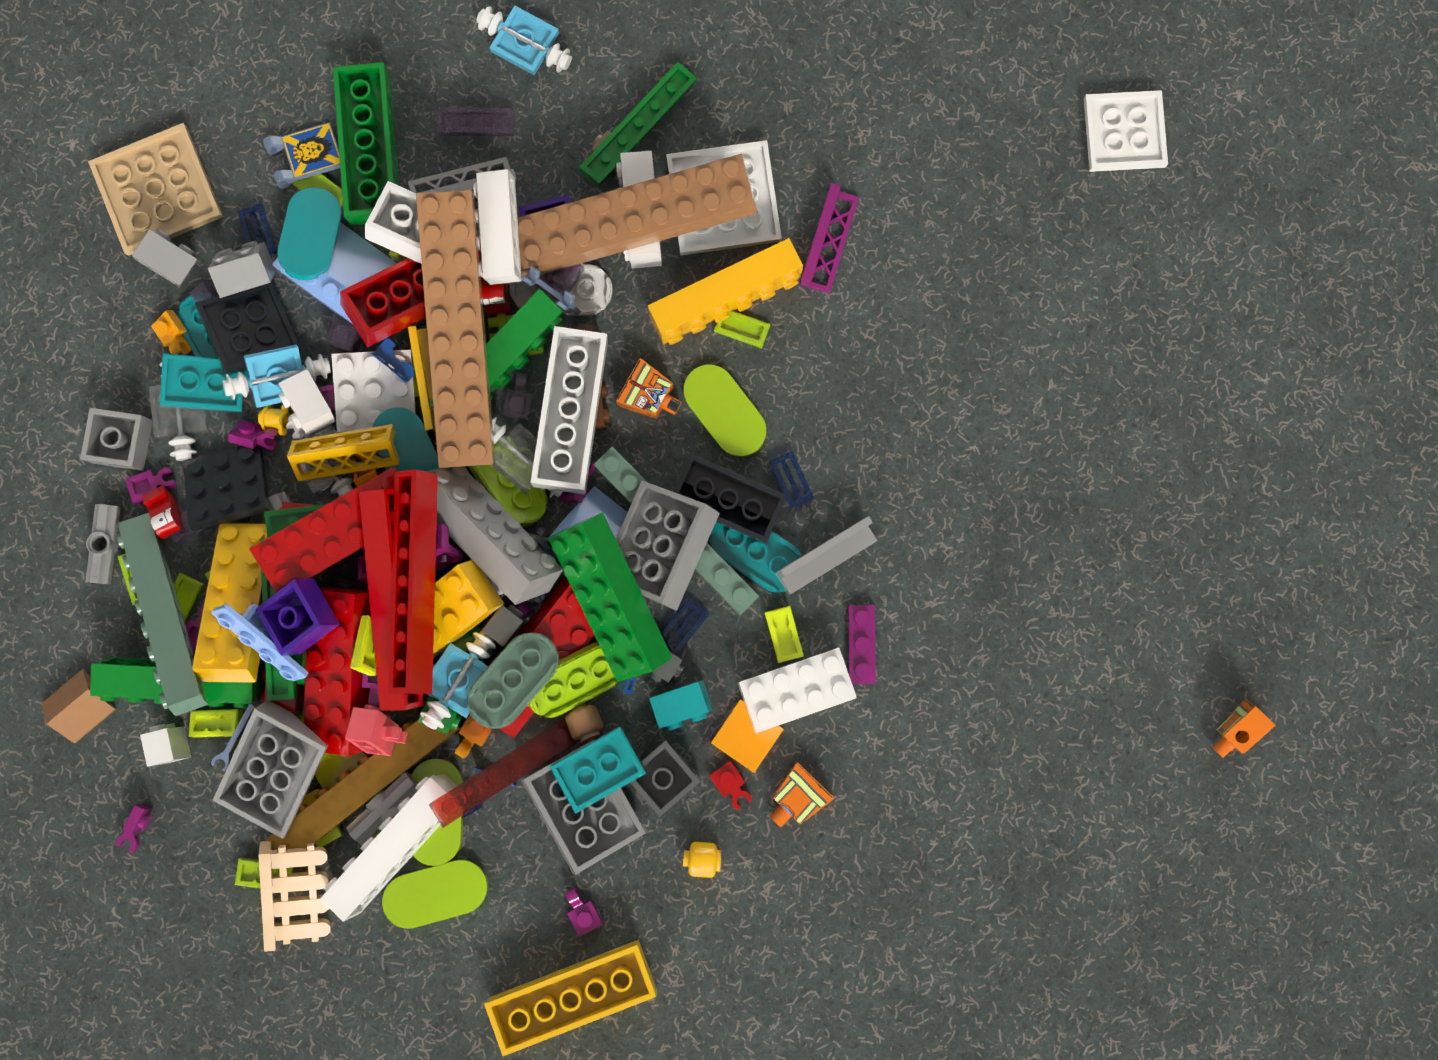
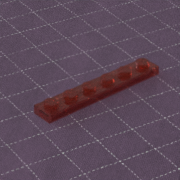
[429,720,576,828]

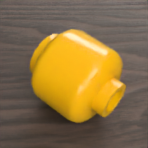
[683,842,721,878]

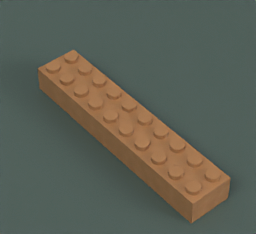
[506,153,758,284]
[416,190,495,468]

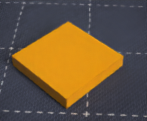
[711,699,784,773]

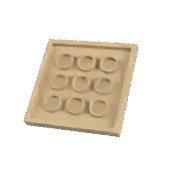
[88,123,223,256]

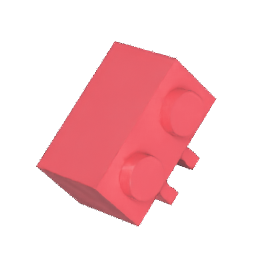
[345,705,408,756]

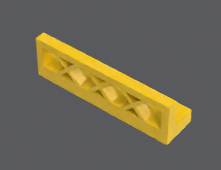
[408,326,436,433]
[287,424,400,481]

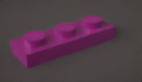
[848,605,876,684]

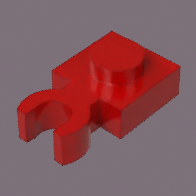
[709,760,752,810]

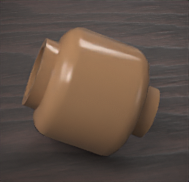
[565,703,604,743]

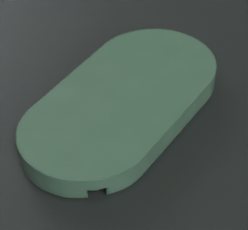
[468,633,559,729]

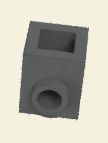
[482,605,526,647]
[649,652,685,684]

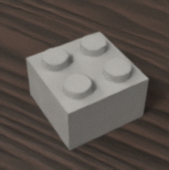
[132,229,197,287]
[208,241,276,298]
[80,408,153,471]

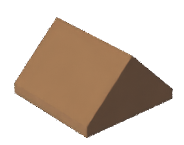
[41,669,116,743]

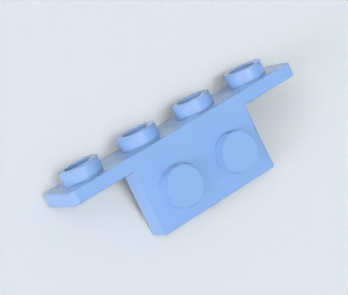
[211,603,308,681]

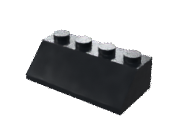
[674,454,787,544]

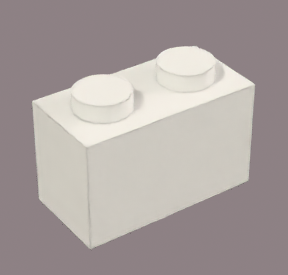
[278,369,335,435]
[140,723,191,767]

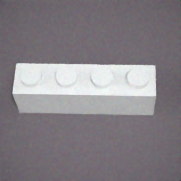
[473,169,522,285]

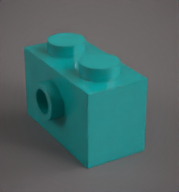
[649,680,713,731]

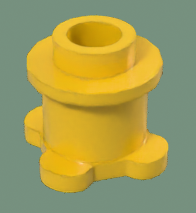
[258,405,290,436]

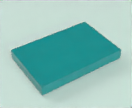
[159,353,245,413]
[549,726,646,814]

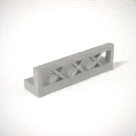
[408,157,516,198]
[776,516,877,595]

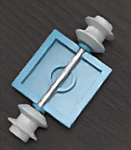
[477,5,572,76]
[222,345,331,408]
[420,631,496,730]

